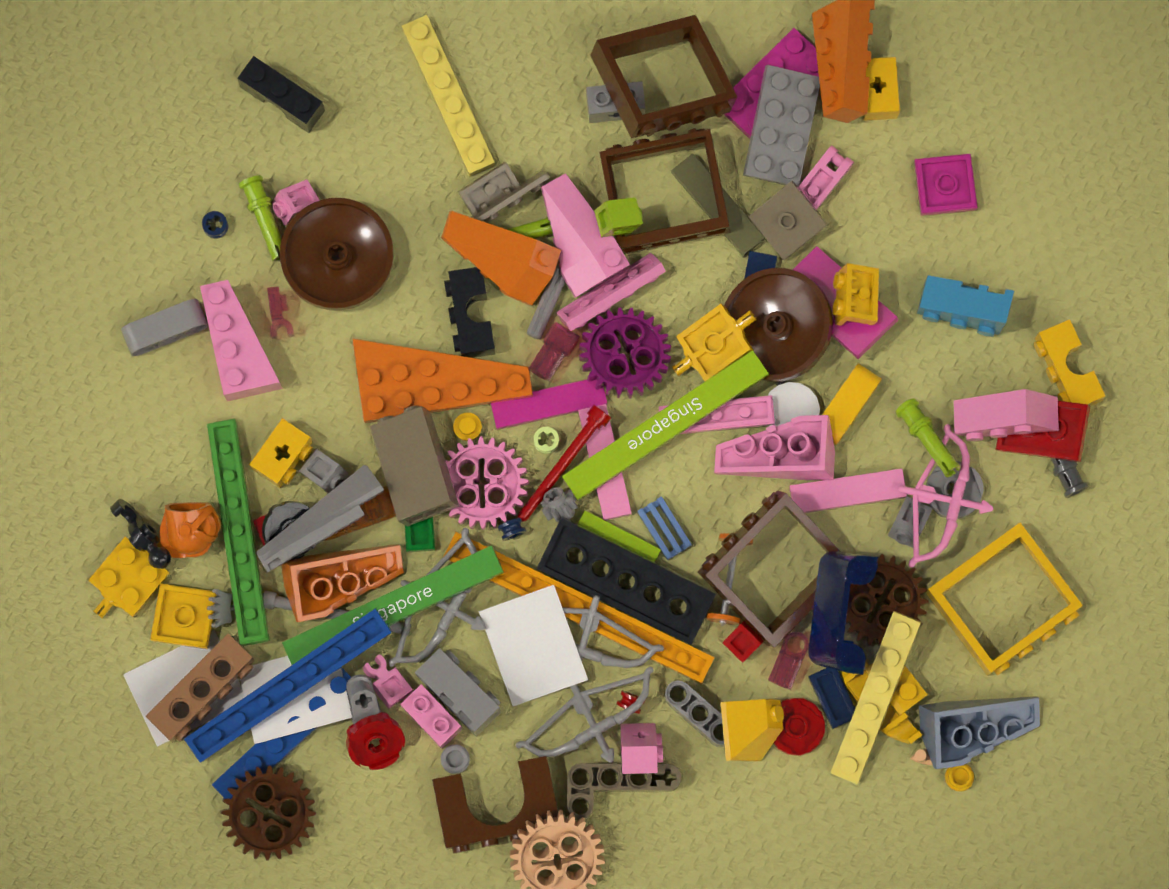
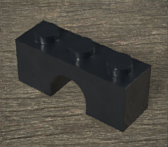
[237,56,325,133]
[444,267,495,358]

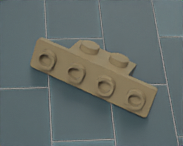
[458,162,550,223]

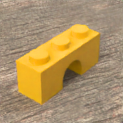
[1034,319,1106,406]

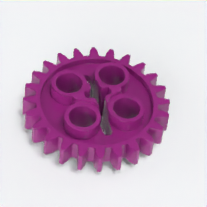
[579,307,671,399]

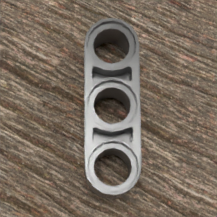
[121,299,208,356]
[665,680,725,747]

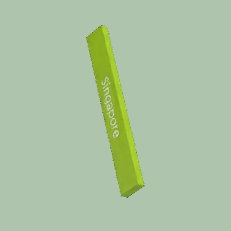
[562,350,769,501]

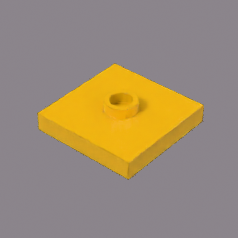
[150,583,217,650]

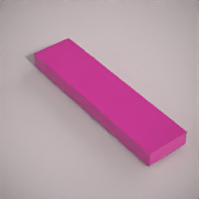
[491,379,607,430]

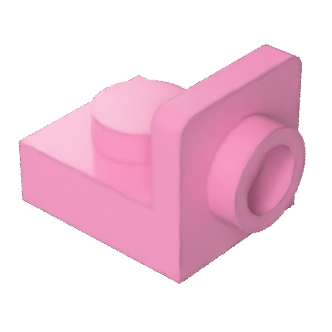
[272,180,320,226]

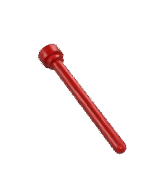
[518,404,611,522]

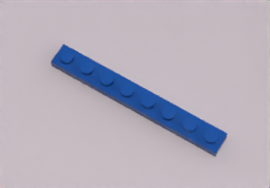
[184,608,393,763]

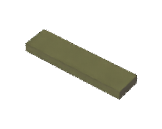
[671,153,765,257]

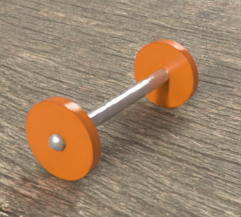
[706,533,753,627]

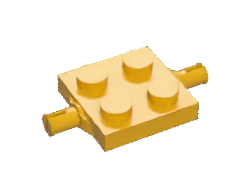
[672,304,757,381]
[88,536,170,619]

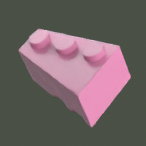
[954,389,1059,441]

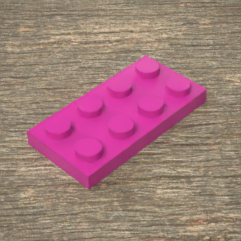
[724,28,819,139]

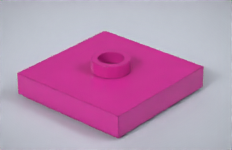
[914,154,978,216]

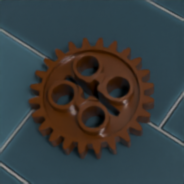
[834,554,929,647]
[221,765,316,861]

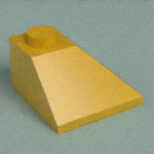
[721,699,784,762]

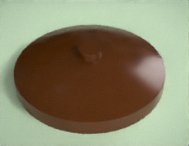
[280,198,394,311]
[725,268,833,382]

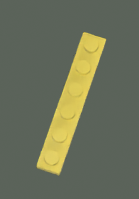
[402,15,495,177]
[831,611,922,784]

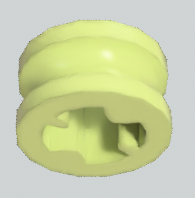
[534,427,559,454]

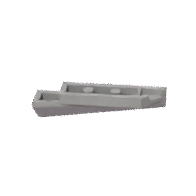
[257,465,384,573]

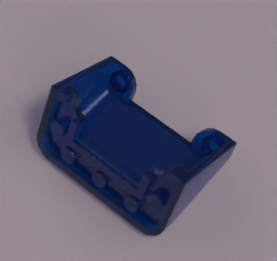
[808,551,879,675]

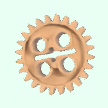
[510,810,605,889]

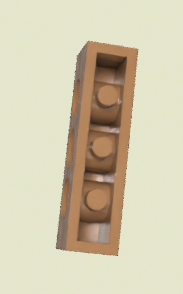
[145,634,255,743]

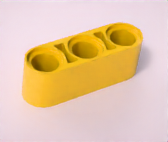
[822,363,882,445]

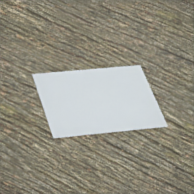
[479,585,588,706]
[123,630,244,747]
[240,656,352,744]

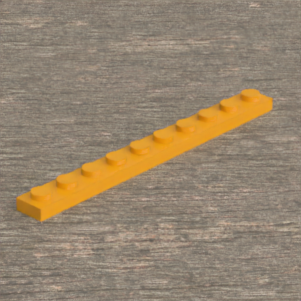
[443,532,715,684]

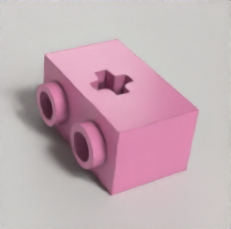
[400,684,462,749]
[621,723,663,774]

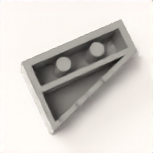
[415,648,501,737]

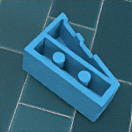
[917,275,1014,337]

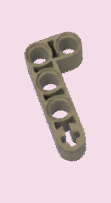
[567,763,681,820]

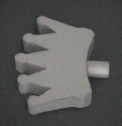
[207,589,235,628]

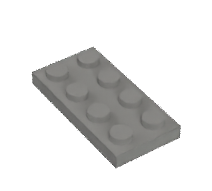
[743,65,820,187]

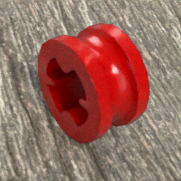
[616,690,645,714]

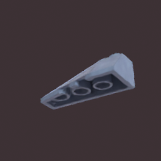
[919,697,1040,769]

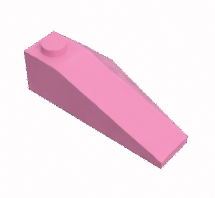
[541,173,630,298]
[714,415,835,480]

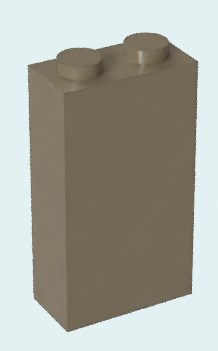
[370,405,459,526]

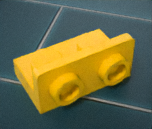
[832,263,879,326]

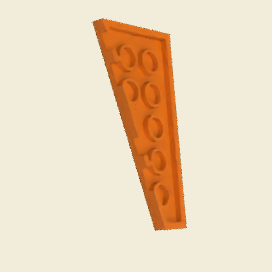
[353,339,533,423]

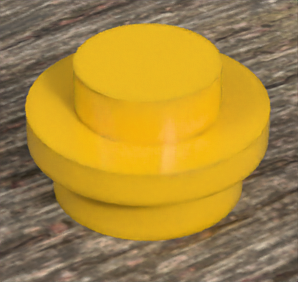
[453,412,482,441]
[945,764,974,792]

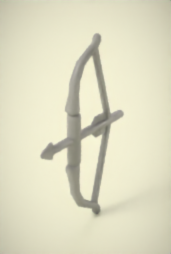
[388,527,486,667]
[563,595,664,668]
[516,667,654,763]

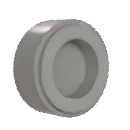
[441,744,470,774]

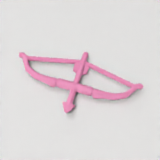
[899,424,993,568]

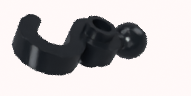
[110,499,171,569]

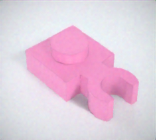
[363,655,413,709]

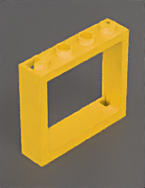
[925,522,1083,676]

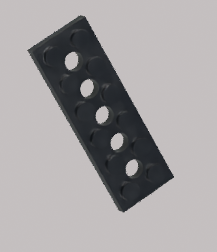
[537,516,717,645]

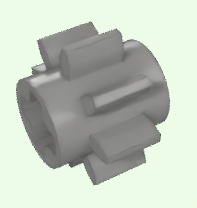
[541,487,578,522]

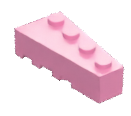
[200,280,283,401]

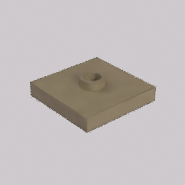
[748,180,828,260]

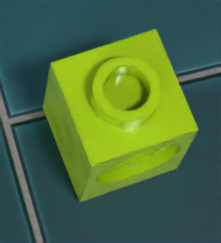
[594,197,643,237]

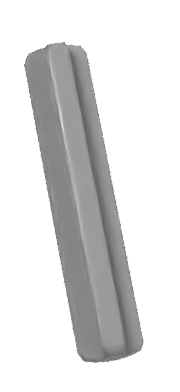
[527,260,565,339]

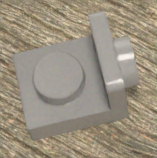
[299,449,350,494]
[888,496,933,548]

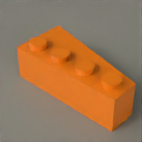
[812,0,875,123]

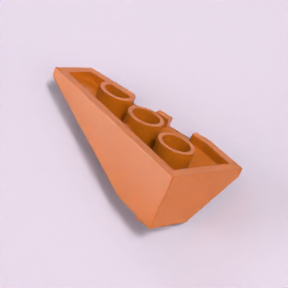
[441,211,561,306]
[281,544,404,622]

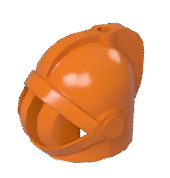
[160,502,221,558]

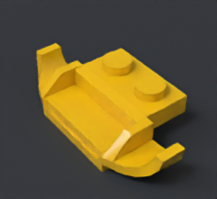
[840,643,928,744]

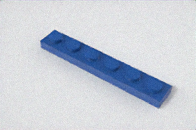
[212,667,351,798]

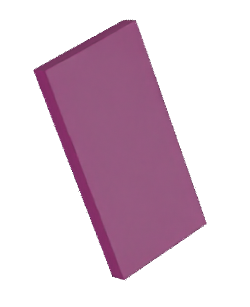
[793,246,898,359]

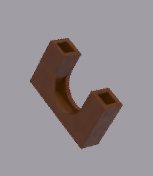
[432,756,558,854]

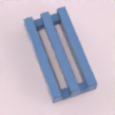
[637,496,692,561]

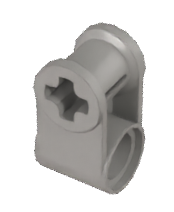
[346,674,381,724]

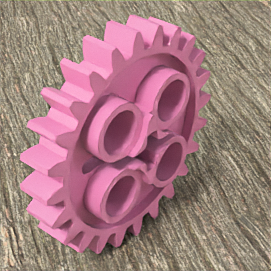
[445,437,529,530]

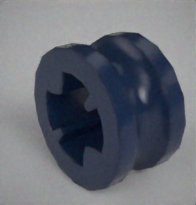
[202,211,229,239]
[498,518,526,541]

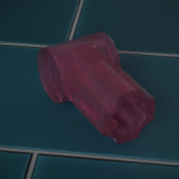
[529,322,580,382]
[768,632,809,690]

